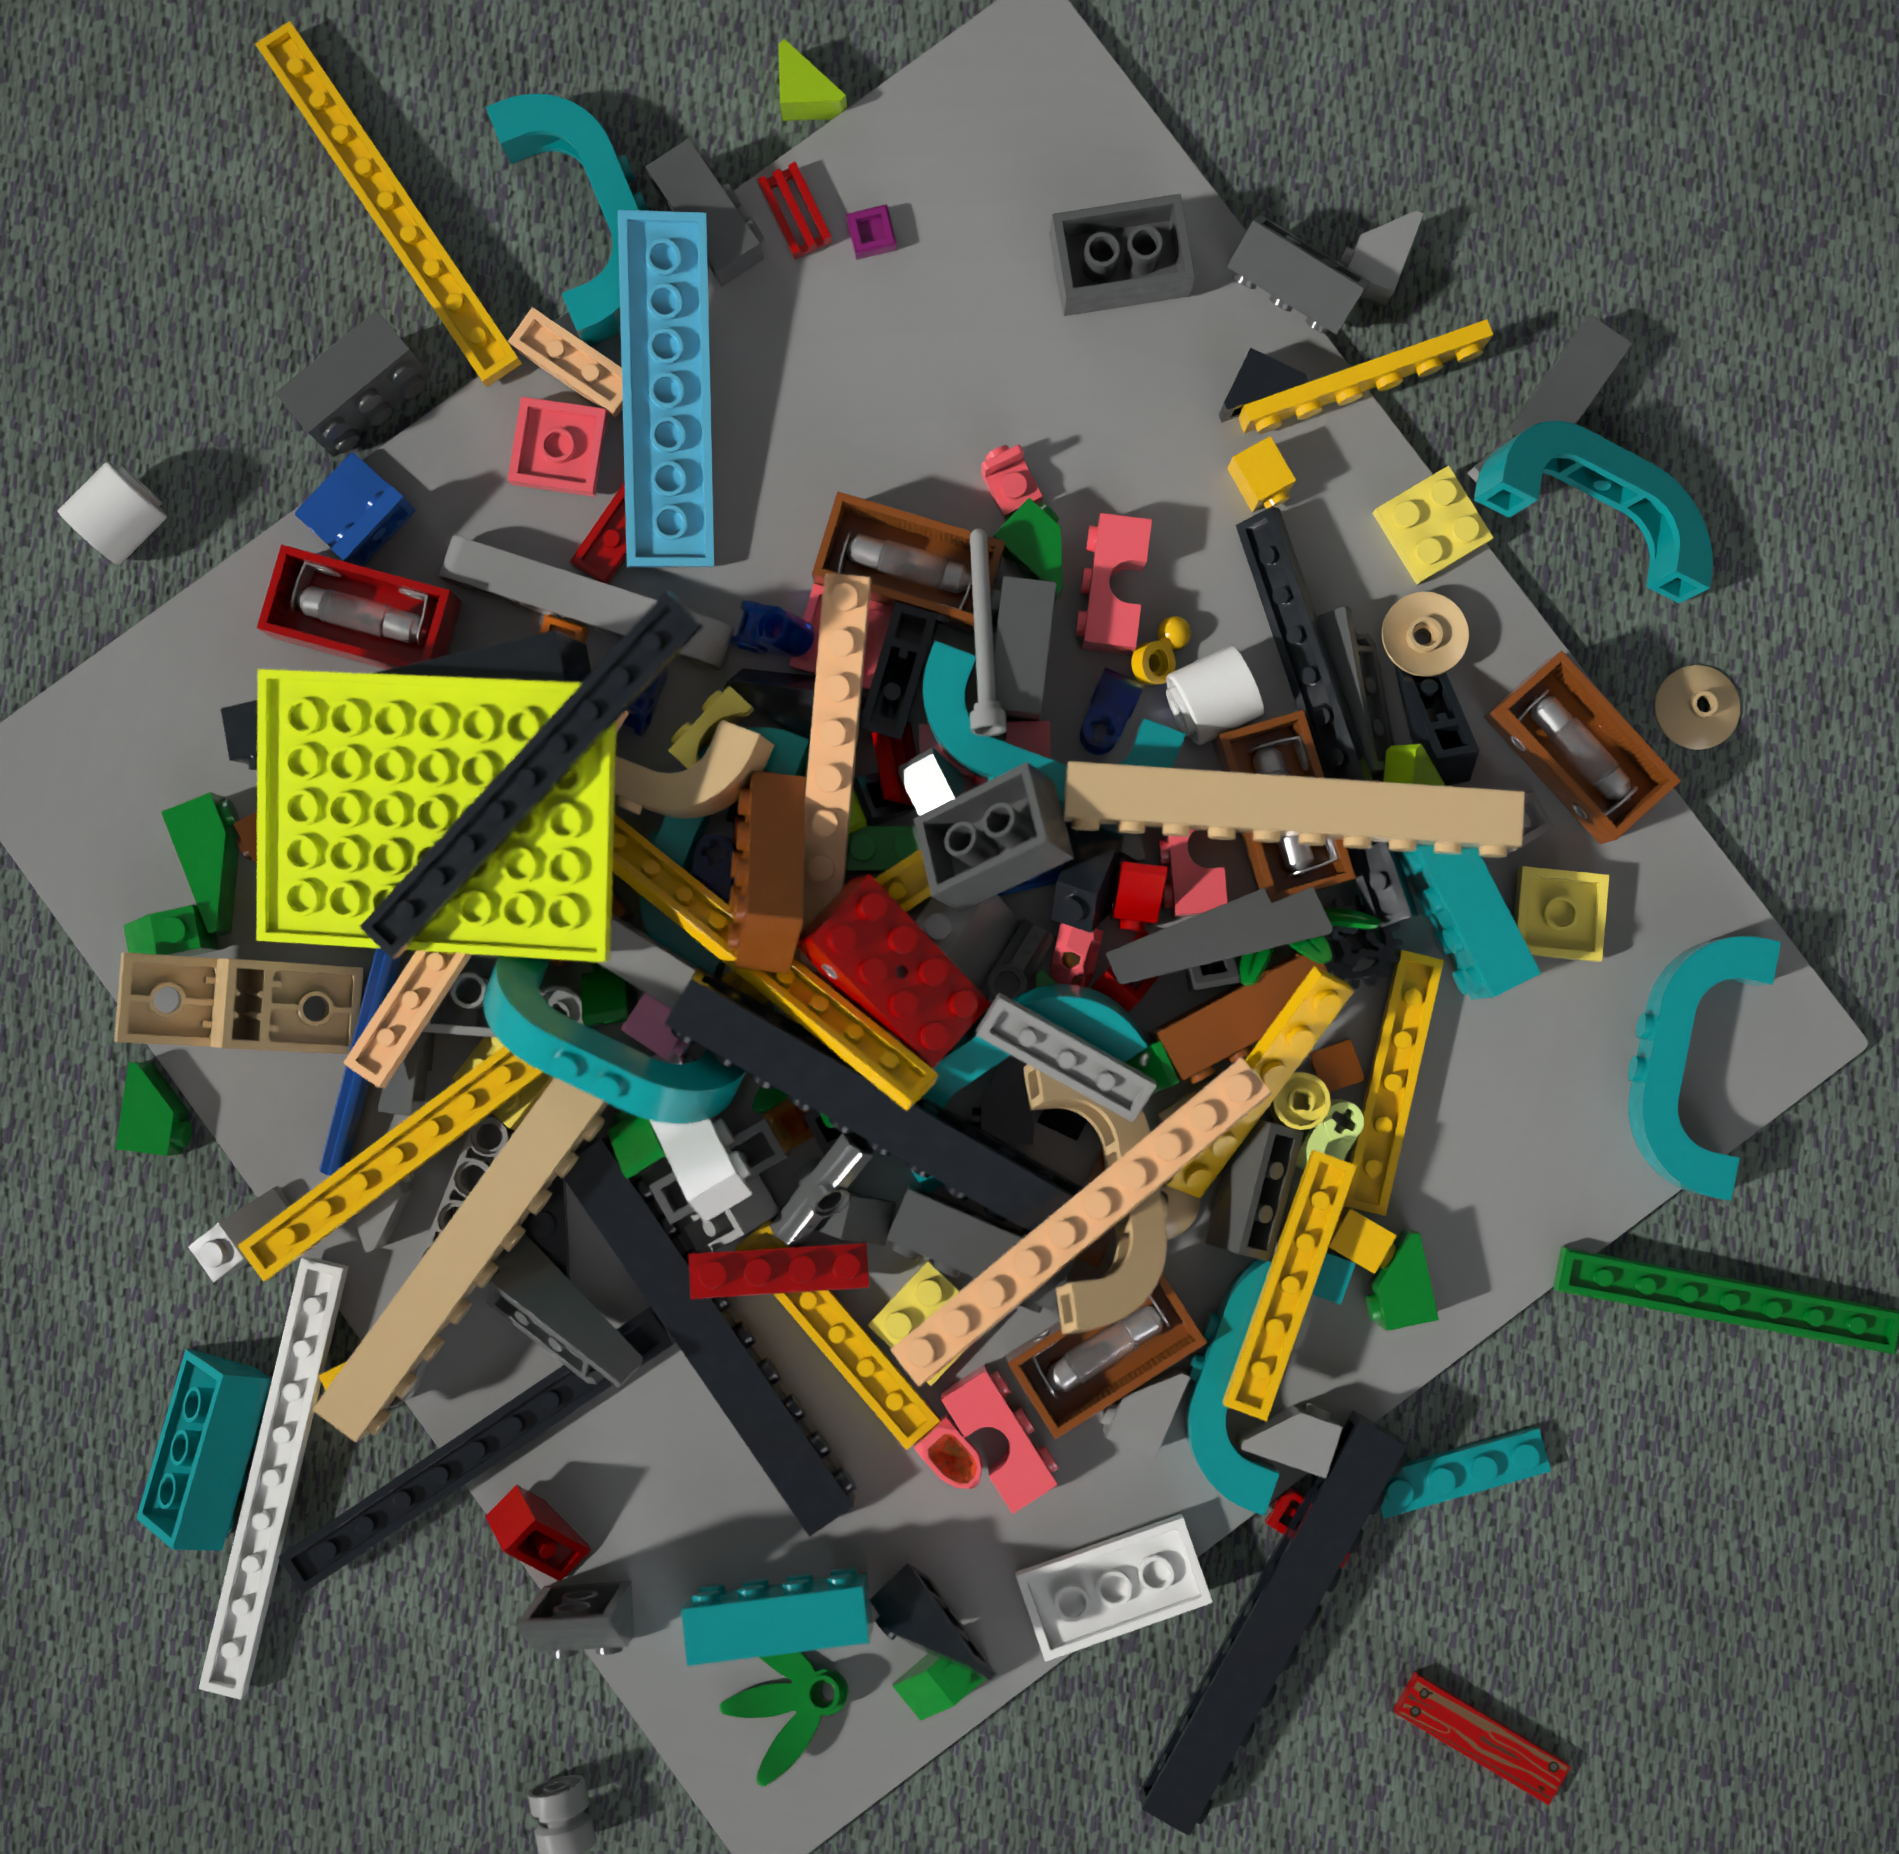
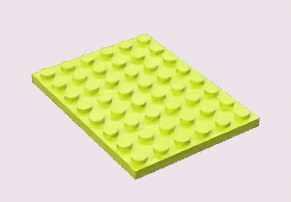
[257,669,616,962]

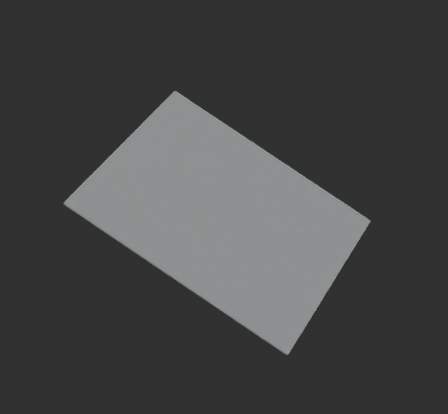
[0,0,1868,1854]

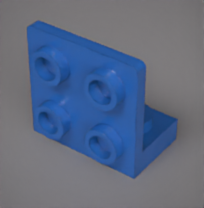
[295,453,417,567]

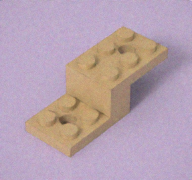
[114,952,364,1054]

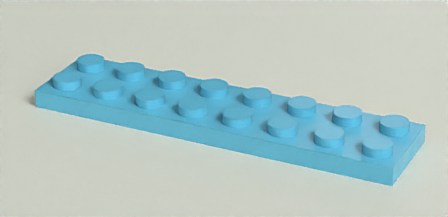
[618,210,714,568]

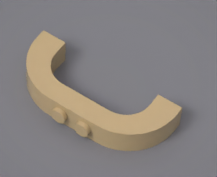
[614,720,774,819]
[1023,1064,1167,1334]

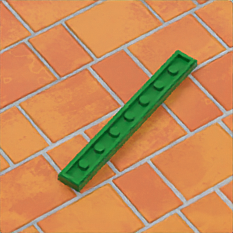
[1553,1246,1899,1355]

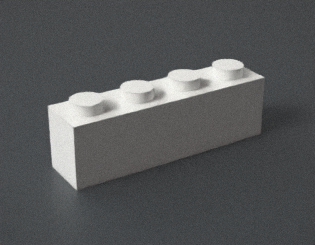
[650,1054,752,1222]

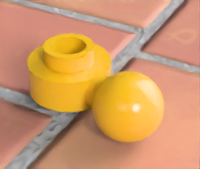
[1131,616,1192,685]

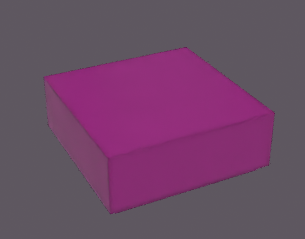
[846,204,897,260]

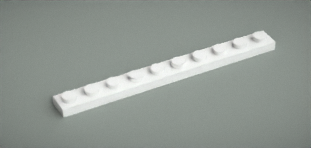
[199,1256,349,1700]

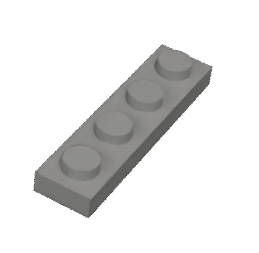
[976,993,1157,1122]

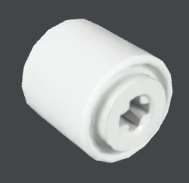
[57,462,167,566]
[1166,645,1264,745]

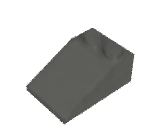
[517,1581,634,1658]

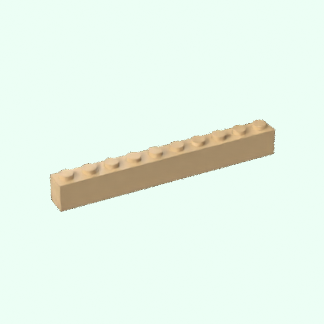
[1063,761,1525,857]
[312,1077,609,1442]

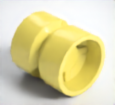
[1266,1072,1331,1130]

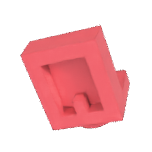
[981,444,1043,519]

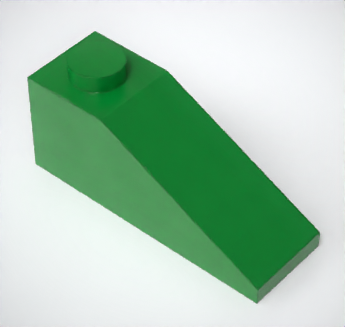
[161,792,240,936]

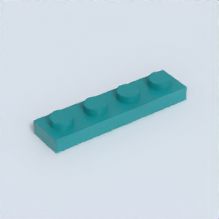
[1379,1426,1551,1519]

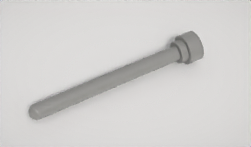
[970,528,1007,736]

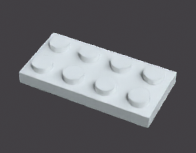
[1015,1514,1213,1662]

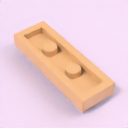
[508,307,623,418]

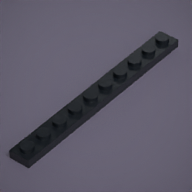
[1235,506,1419,931]
[359,591,704,959]
[278,1306,675,1594]

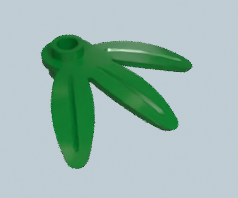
[1240,908,1381,986]
[719,1652,849,1787]

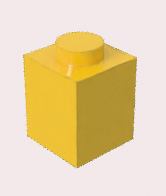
[1227,436,1296,512]
[1328,1206,1397,1274]

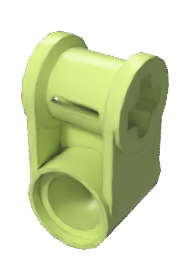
[1296,1099,1364,1171]

